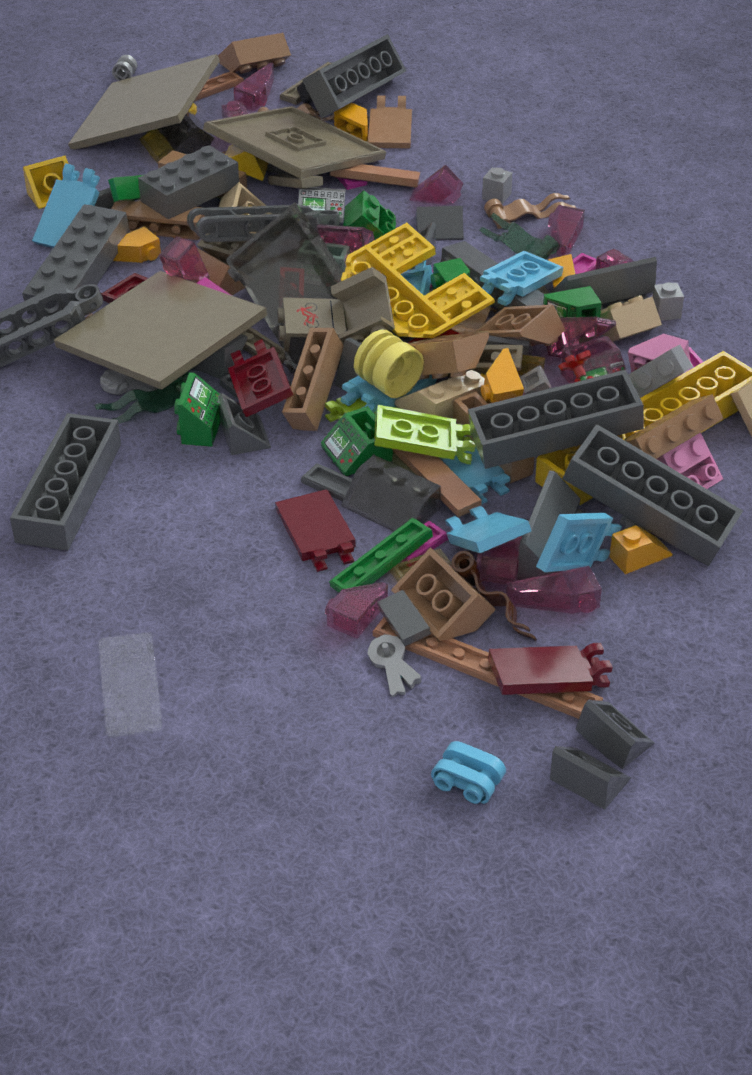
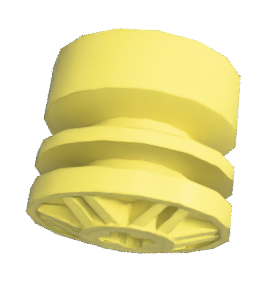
[354,329,424,398]

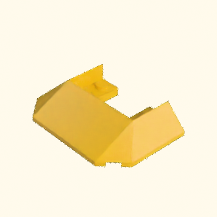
[341,222,495,338]

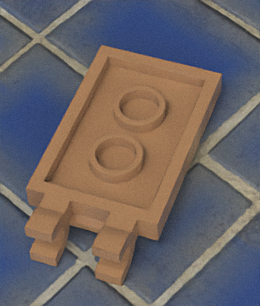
[368,96,412,148]

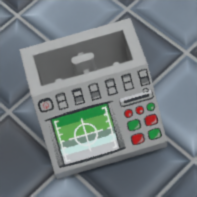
[298,187,346,222]

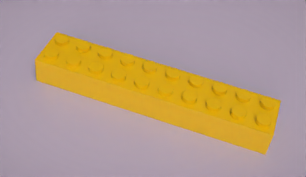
[535,351,752,505]

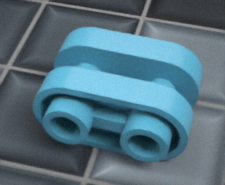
[431,741,506,804]

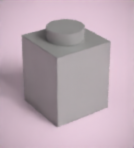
[482,167,513,204]
[652,282,684,320]

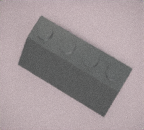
[551,257,657,310]
[517,471,583,591]

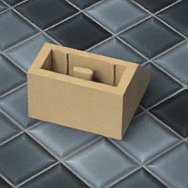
[599,295,662,342]

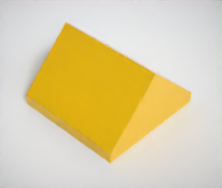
[225,145,269,181]
[23,155,68,209]

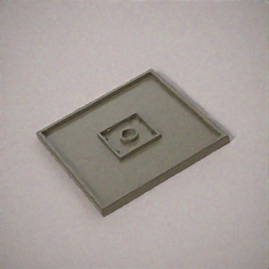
[68,54,220,149]
[203,106,386,178]
[54,271,267,390]

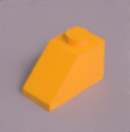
[334,102,368,142]
[113,227,161,263]
[481,348,524,404]
[609,525,673,574]

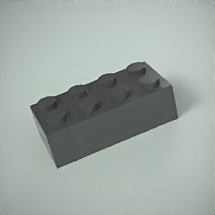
[138,145,239,219]

